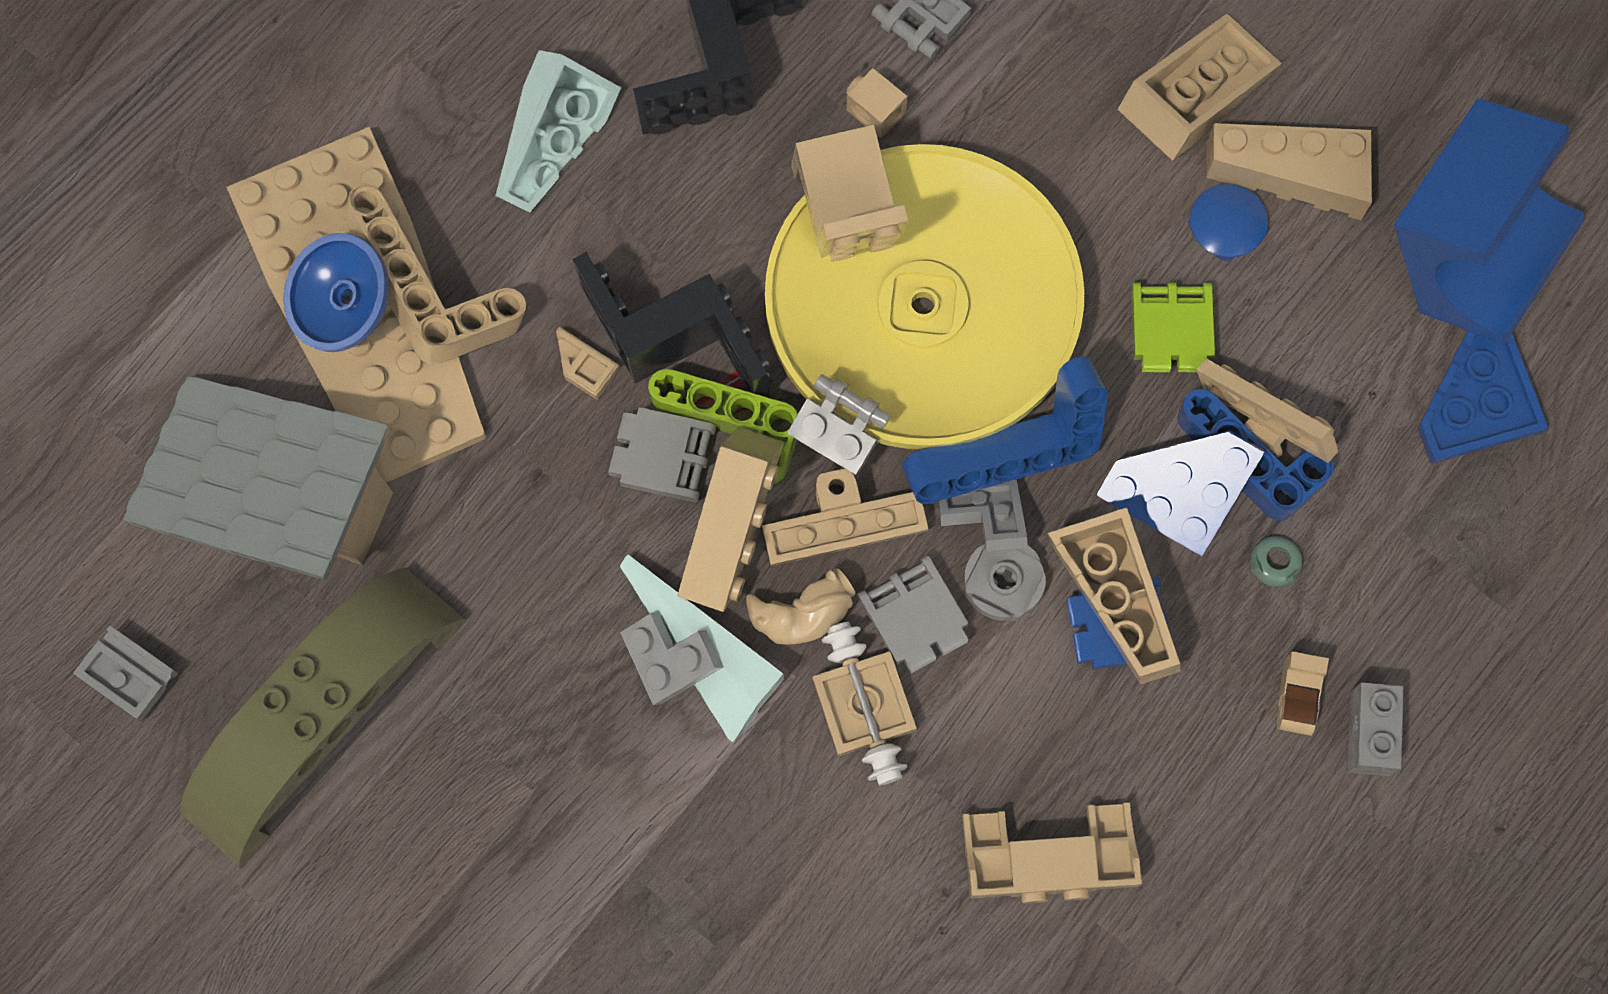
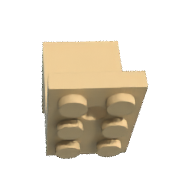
[791,125,908,262]

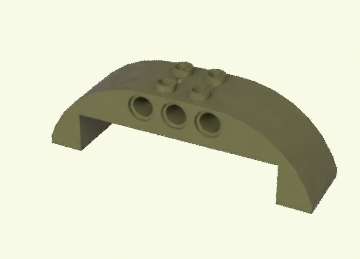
[180,568,466,868]

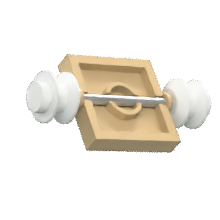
[812,622,917,786]

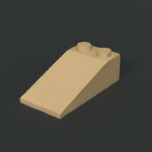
[1118,14,1282,161]

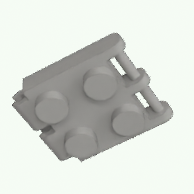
[608,407,717,502]
[857,556,968,673]

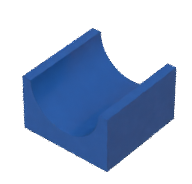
[1394,98,1584,344]

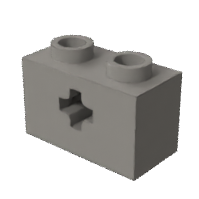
[1348,682,1403,776]

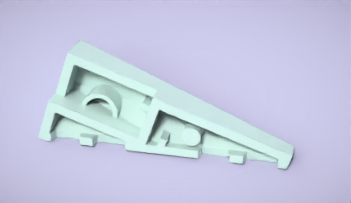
[620,554,784,744]

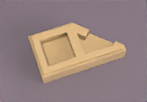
[556,327,620,400]

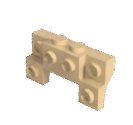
[962,802,1142,904]

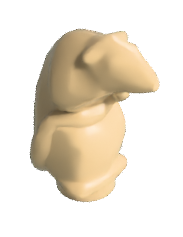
[746,568,856,645]

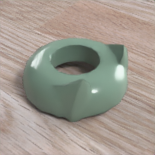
[1250,536,1302,587]

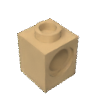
[846,68,907,138]

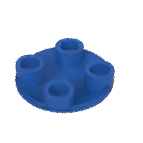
[1188,184,1268,261]

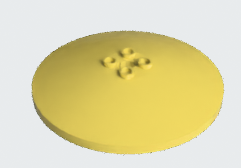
[765,144,1084,450]

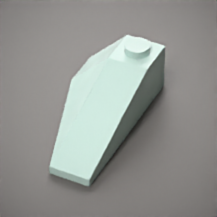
[496,50,621,212]

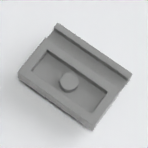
[73,626,178,722]

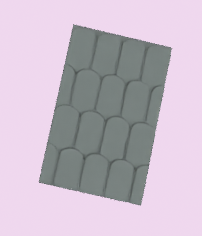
[123,376,393,580]

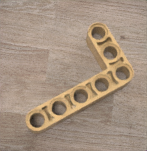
[345,184,526,365]

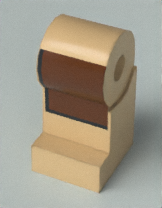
[1277,651,1329,736]

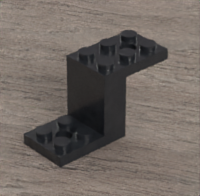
[633,0,803,135]
[573,252,772,398]

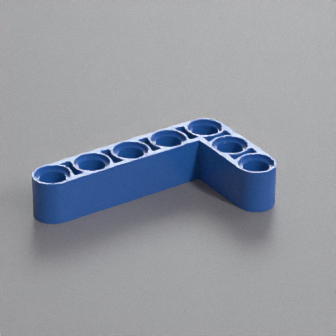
[901,357,1108,504]

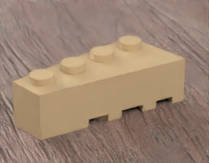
[1206,123,1372,220]
[677,427,784,612]
[1048,508,1180,684]

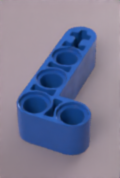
[1177,389,1334,521]

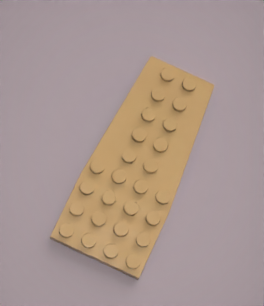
[227,127,486,483]

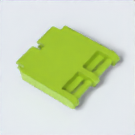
[1131,282,1215,372]

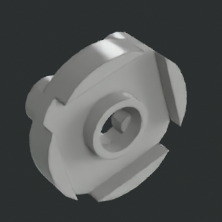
[964,544,1046,621]

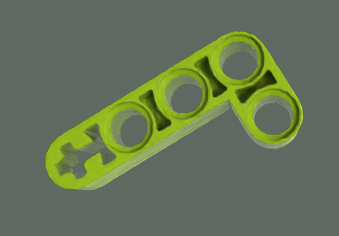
[648,369,798,484]

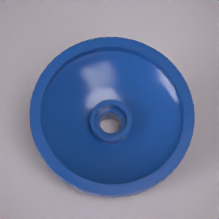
[283,233,389,352]

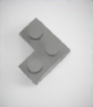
[938,479,1027,552]
[620,613,723,705]

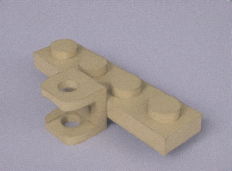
[1196,358,1339,463]
[762,469,929,566]

